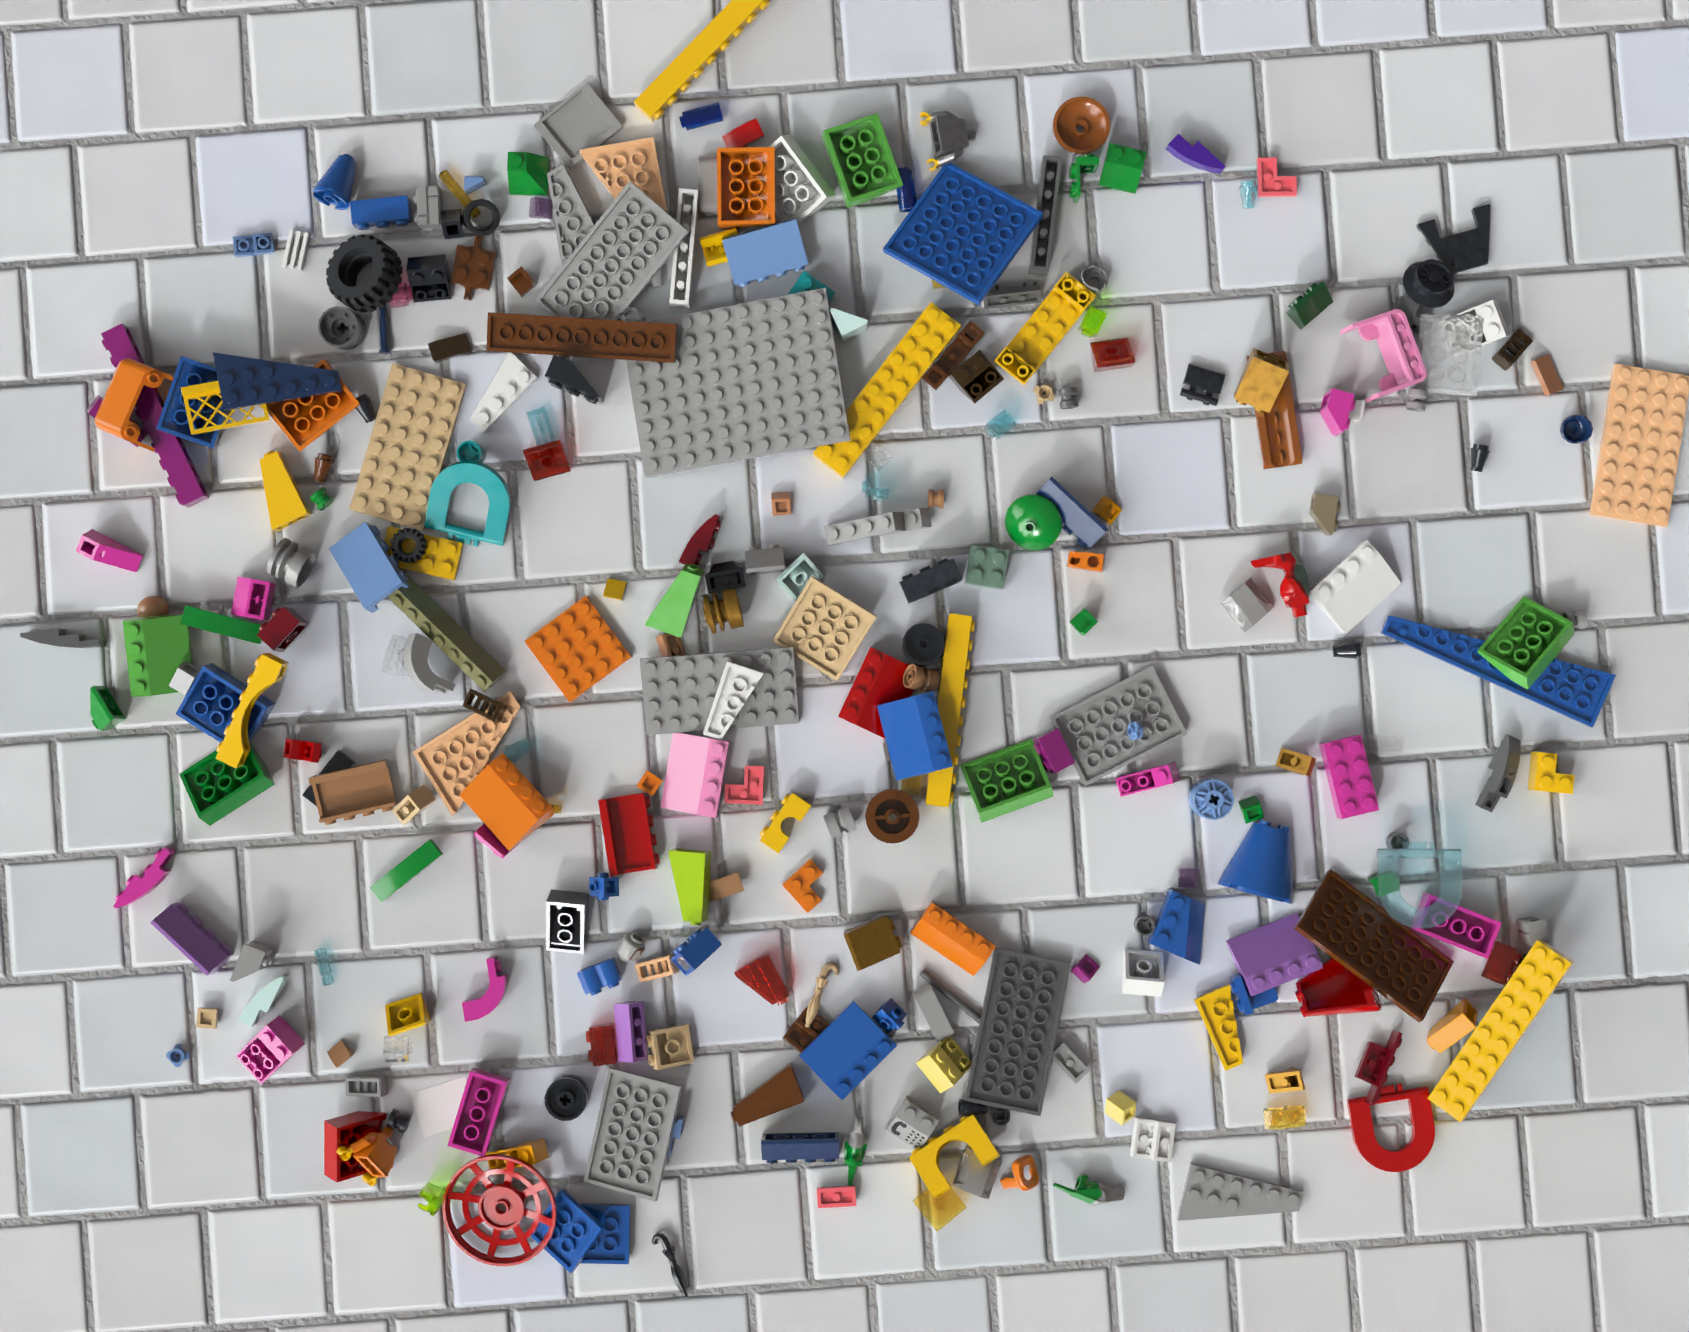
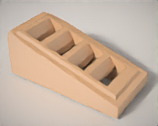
[635,954,679,982]

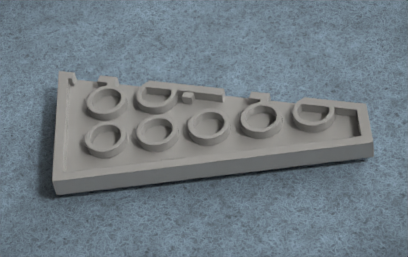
[547,164,595,265]
[1177,1163,1304,1221]

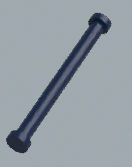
[378,303,391,354]

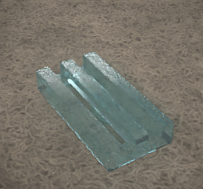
[526,407,557,449]

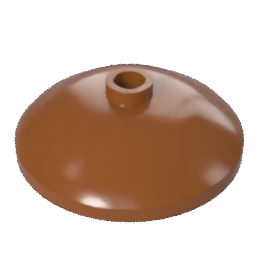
[1053,97,1110,154]

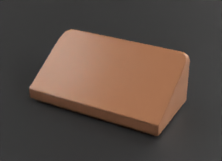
[1530,354,1564,397]
[656,633,686,657]

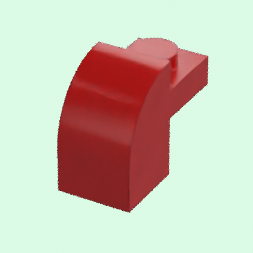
[283,738,322,763]

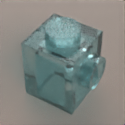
[986,409,1017,440]

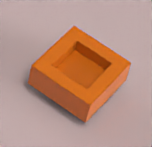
[637,770,663,797]

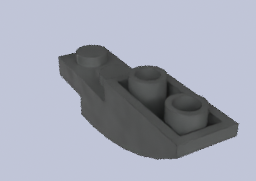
[1475,734,1521,812]

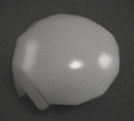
[1079,265,1109,294]

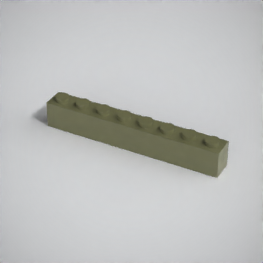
[387,565,506,692]

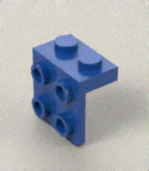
[1229,973,1278,1015]

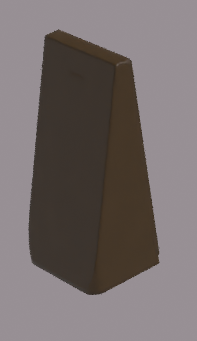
[428,333,472,363]

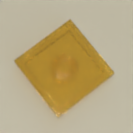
[913,1188,967,1232]

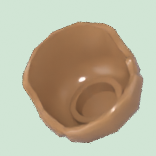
[137,595,169,617]

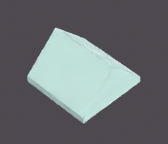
[830,308,868,342]
[775,553,824,601]

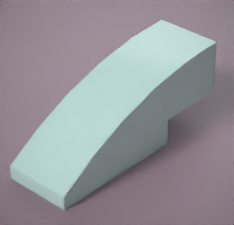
[238,974,289,1027]

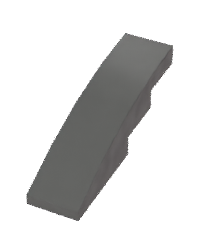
[20,628,105,648]

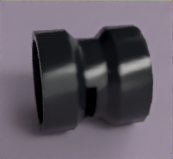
[990,1107,1011,1126]
[386,1109,412,1134]

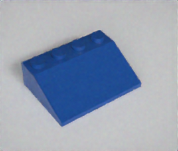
[156,356,229,449]
[175,663,276,743]
[877,691,953,781]
[799,1000,897,1100]

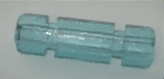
[315,948,334,986]

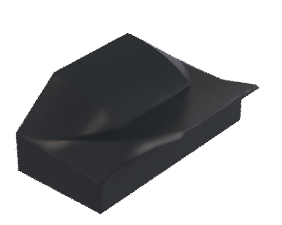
[705,561,746,594]

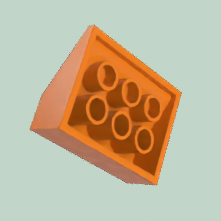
[717,147,775,229]
[266,359,360,452]
[459,753,554,851]

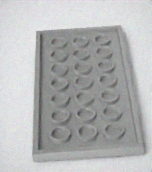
[535,181,689,320]
[640,646,799,735]

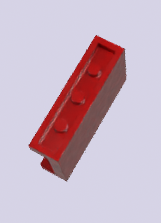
[598,792,660,877]

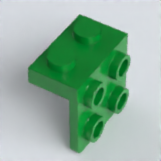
[1069,154,1099,203]

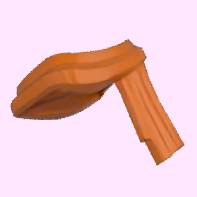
[1000,1154,1039,1191]

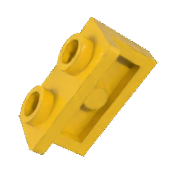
[700,228,738,267]

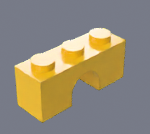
[759,793,812,854]

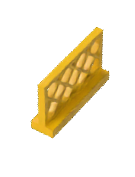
[181,381,270,435]

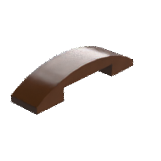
[921,321,985,390]

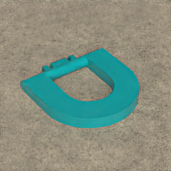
[424,461,511,547]

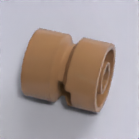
[903,664,939,693]

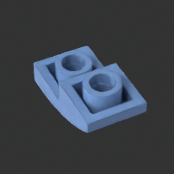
[233,233,274,257]

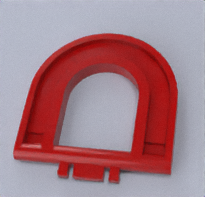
[1347,1083,1435,1172]

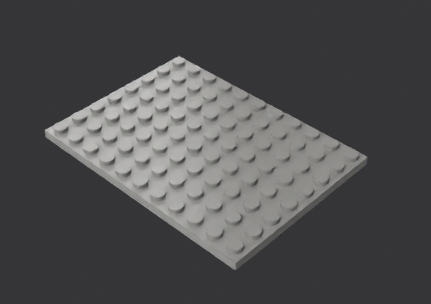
[626,288,851,478]

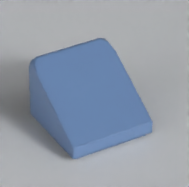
[464,176,487,195]

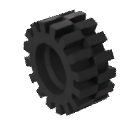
[390,528,428,563]

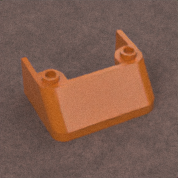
[95,358,174,452]

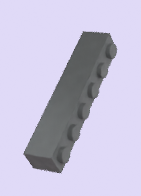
[1028,155,1062,276]

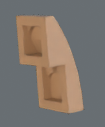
[709,872,744,902]

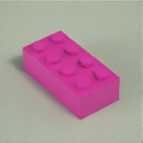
[1319,735,1379,819]
[1410,893,1502,959]
[447,1068,510,1156]

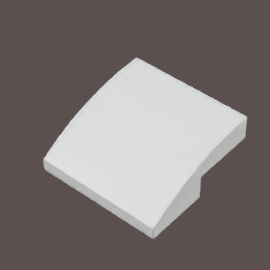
[1130,1117,1176,1162]

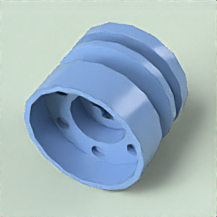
[1189,779,1234,820]

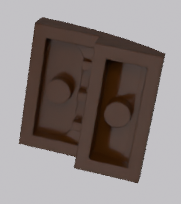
[782,1006,829,1053]

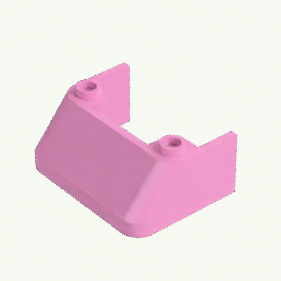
[1340,309,1427,403]

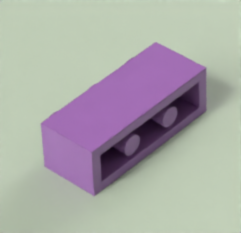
[614,1001,648,1063]

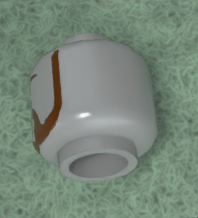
[617,933,645,962]

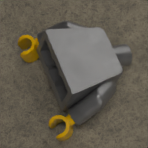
[919,110,976,172]

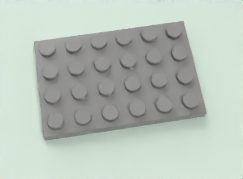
[1050,666,1187,786]
[584,1067,683,1201]

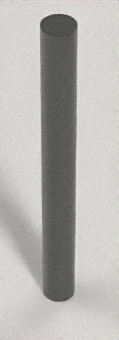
[919,969,981,1024]

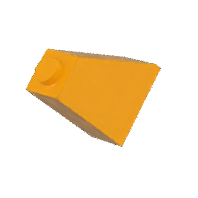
[1427,998,1478,1053]

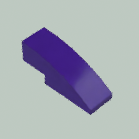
[1166,133,1226,174]

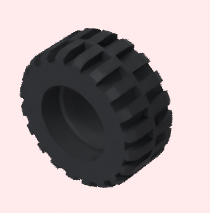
[326,234,403,313]

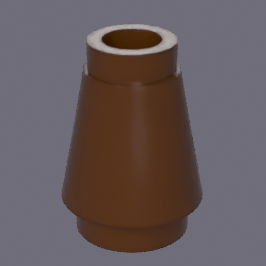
[313,453,334,482]

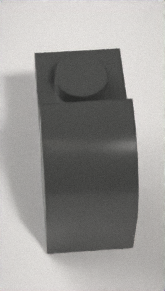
[1394,296,1434,334]

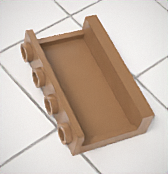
[308,759,398,825]

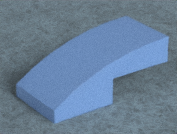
[667,1116,684,1157]

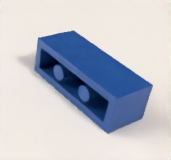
[350,195,413,230]

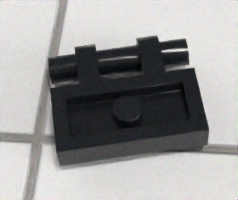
[1180,364,1226,406]

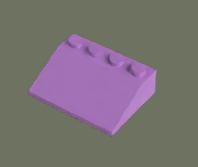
[1226,913,1323,996]

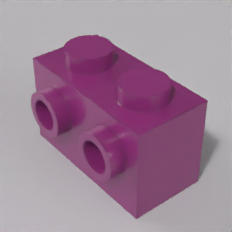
[1033,728,1075,774]

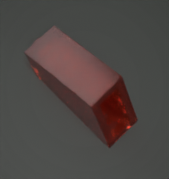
[734,953,790,1006]

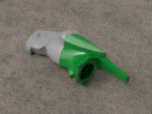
[844,1116,868,1185]
[1053,1174,1125,1206]

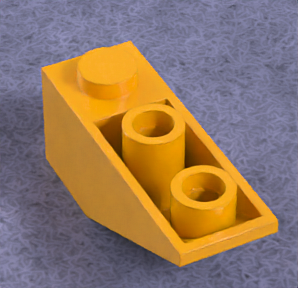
[487,1139,549,1169]

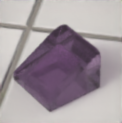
[529,197,553,219]
[1178,868,1199,888]

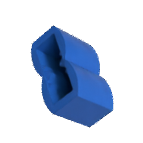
[577,957,622,996]

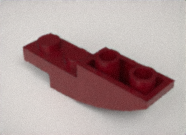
[679,514,722,566]

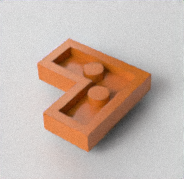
[782,859,823,913]

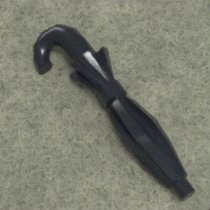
[652,1233,688,1297]

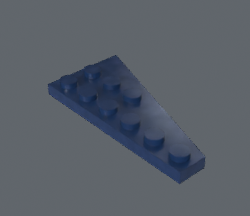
[213,352,342,411]

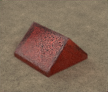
[1090,337,1135,372]
[523,440,571,481]

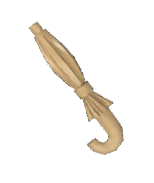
[805,963,839,1028]

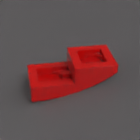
[722,118,764,148]

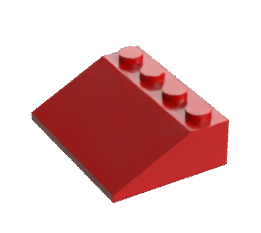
[838,647,913,738]

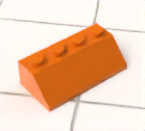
[910,901,996,976]

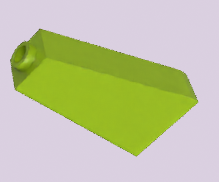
[669,848,712,925]

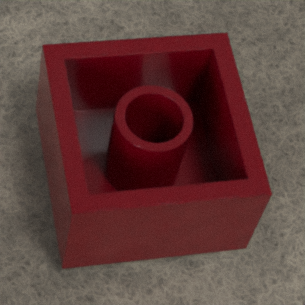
[257,607,309,652]

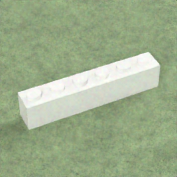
[669,188,699,309]

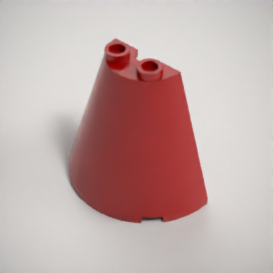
[1295,958,1382,1018]

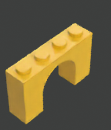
[909,1115,1001,1199]

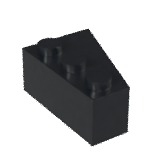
[899,558,963,604]

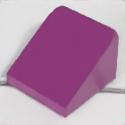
[1071,954,1100,983]

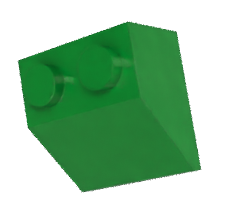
[1098,143,1147,194]

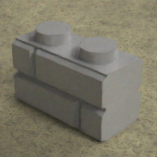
[413,186,443,229]
[1516,917,1550,947]

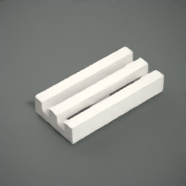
[282,229,310,271]

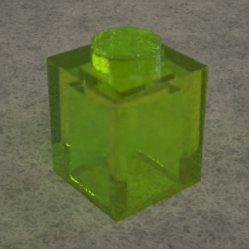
[1078,306,1107,338]

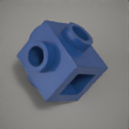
[589,873,619,900]
[872,998,907,1033]

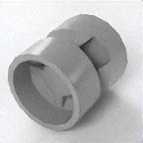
[823,806,857,839]

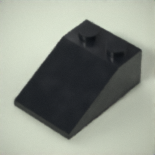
[546,889,589,954]

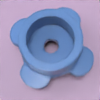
[1127,721,1143,740]
[166,1044,190,1067]

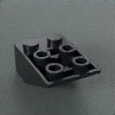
[545,355,603,404]

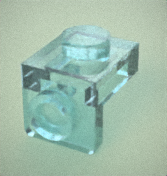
[862,476,889,502]

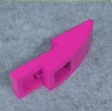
[113,847,175,908]

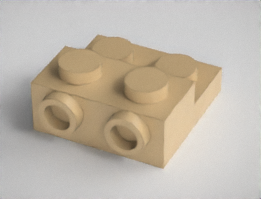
[646,1024,694,1070]

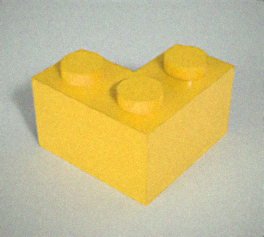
[1527,752,1575,794]

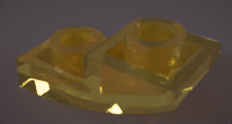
[1263,1106,1306,1129]

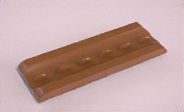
[1247,351,1302,470]

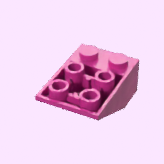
[236,1015,306,1084]

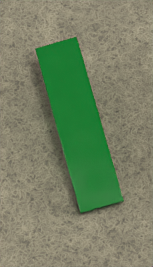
[180,605,261,644]
[370,839,443,903]

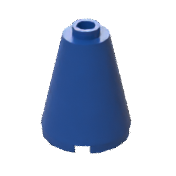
[312,154,356,210]

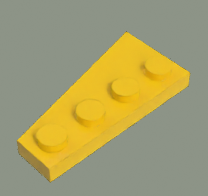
[1194,984,1243,1071]

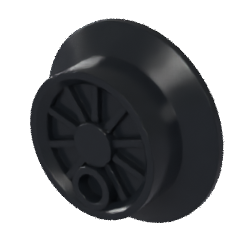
[1403,259,1454,308]

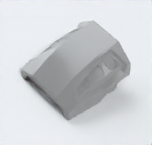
[1221,578,1274,632]
[953,1146,1002,1199]

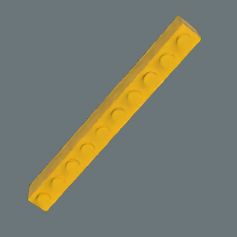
[634,0,770,122]
[925,613,975,807]

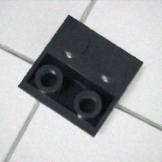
[406,254,452,302]

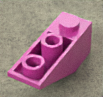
[76,529,144,572]
[1115,761,1181,797]

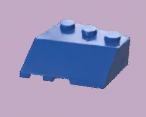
[1147,889,1205,965]

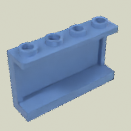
[722,218,808,287]
[329,522,409,613]

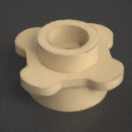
[1033,383,1055,404]

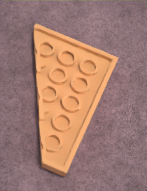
[580,137,668,213]
[413,691,521,816]

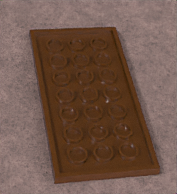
[1294,869,1454,1022]

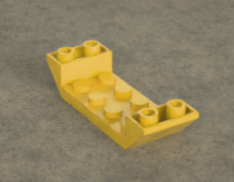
[994,272,1096,385]

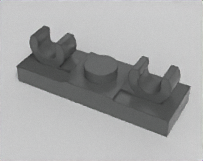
[984,281,1042,309]

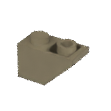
[1309,493,1340,536]

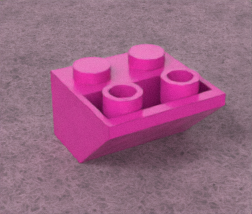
[1319,388,1356,436]
[231,577,276,621]

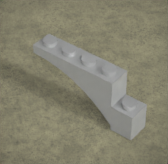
[824,508,932,546]

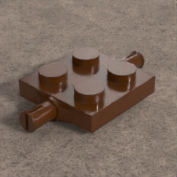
[451,235,496,301]

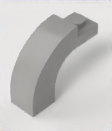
[404,633,455,694]

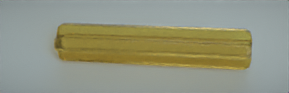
[439,170,481,218]

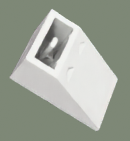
[1438,300,1510,358]

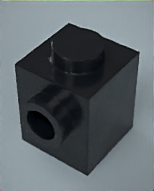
[441,208,465,239]

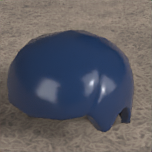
[1560,415,1593,444]

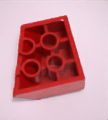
[324,1111,387,1183]

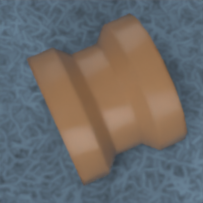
[928,489,944,508]

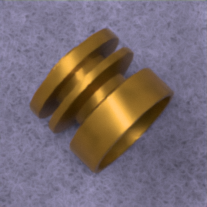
[703,588,744,634]

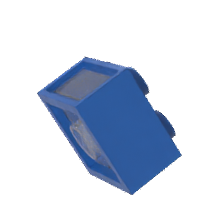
[671,927,722,976]

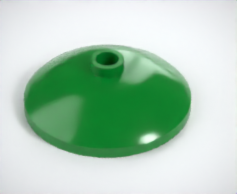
[1005,494,1062,550]

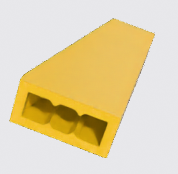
[260,450,312,532]

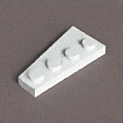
[470,352,538,433]
[703,661,764,740]

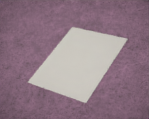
[410,1076,467,1137]

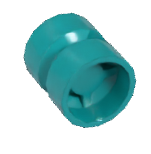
[456,440,486,463]

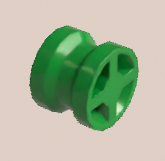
[310,487,334,511]

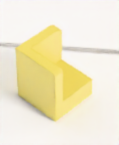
[1105,1091,1137,1125]

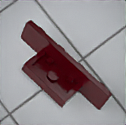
[1354,1031,1402,1105]

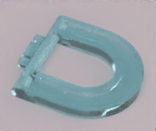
[1377,842,1462,929]

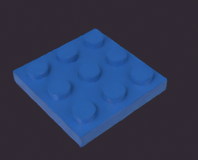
[531,1189,605,1273]
[579,1203,631,1264]

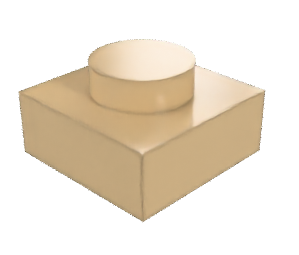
[196,1007,219,1029]

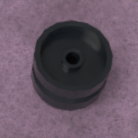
[902,623,945,666]
[544,1074,590,1121]

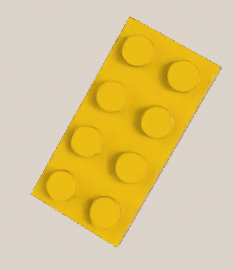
[385,526,464,581]

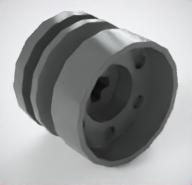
[318,306,367,350]

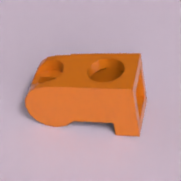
[1067,551,1104,573]

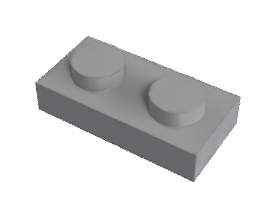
[1052,1042,1090,1083]

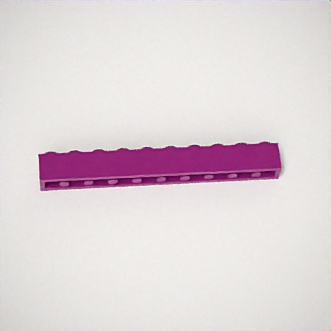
[101,324,209,508]

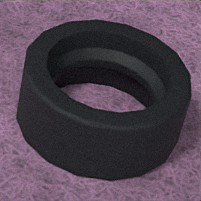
[462,199,500,236]

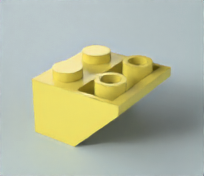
[916,1036,972,1093]

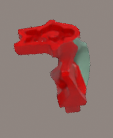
[1250,551,1310,618]

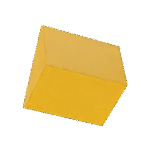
[385,993,431,1037]

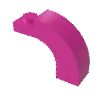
[462,956,508,1022]

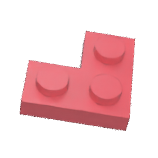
[1256,157,1297,197]
[724,765,764,805]

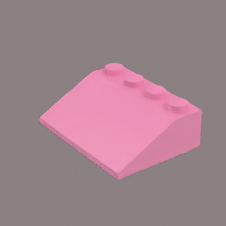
[660,733,730,818]

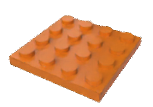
[524,596,632,703]

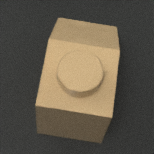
[392,785,436,826]

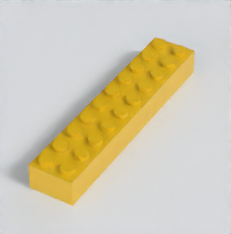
[813,302,961,479]
[1427,939,1574,1122]

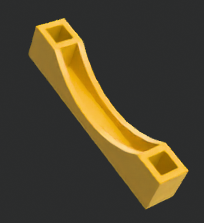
[216,652,289,768]

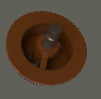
[865,789,919,844]

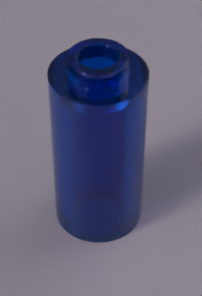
[679,102,724,131]
[896,167,917,212]

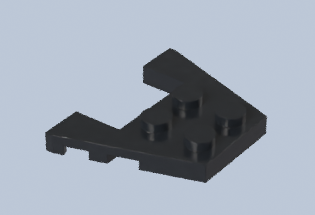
[1416,204,1490,274]

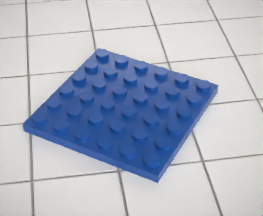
[883,163,1043,306]

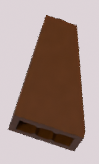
[731,1063,805,1127]

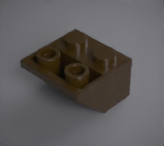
[949,350,1004,404]

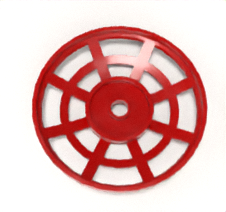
[442,1154,557,1266]

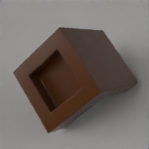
[507,266,537,297]

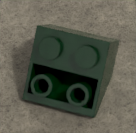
[1286,281,1333,330]

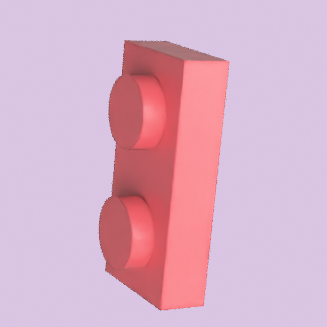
[817,1185,856,1208]

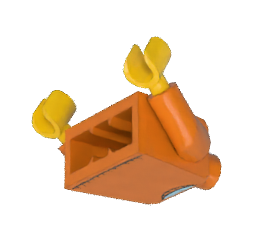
[337,1127,397,1186]

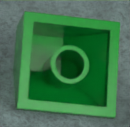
[507,152,549,196]
[90,686,126,731]

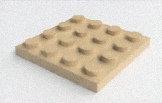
[772,576,877,681]

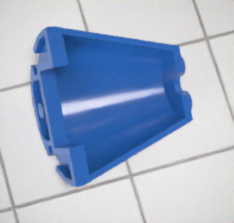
[1218,820,1293,904]

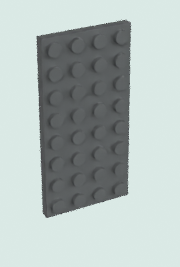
[964,948,1070,1116]

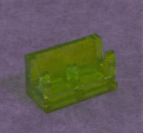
[417,1182,446,1216]

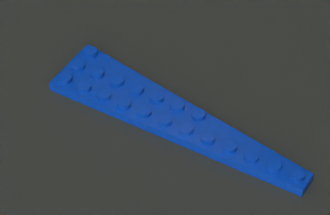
[1380,615,1616,728]

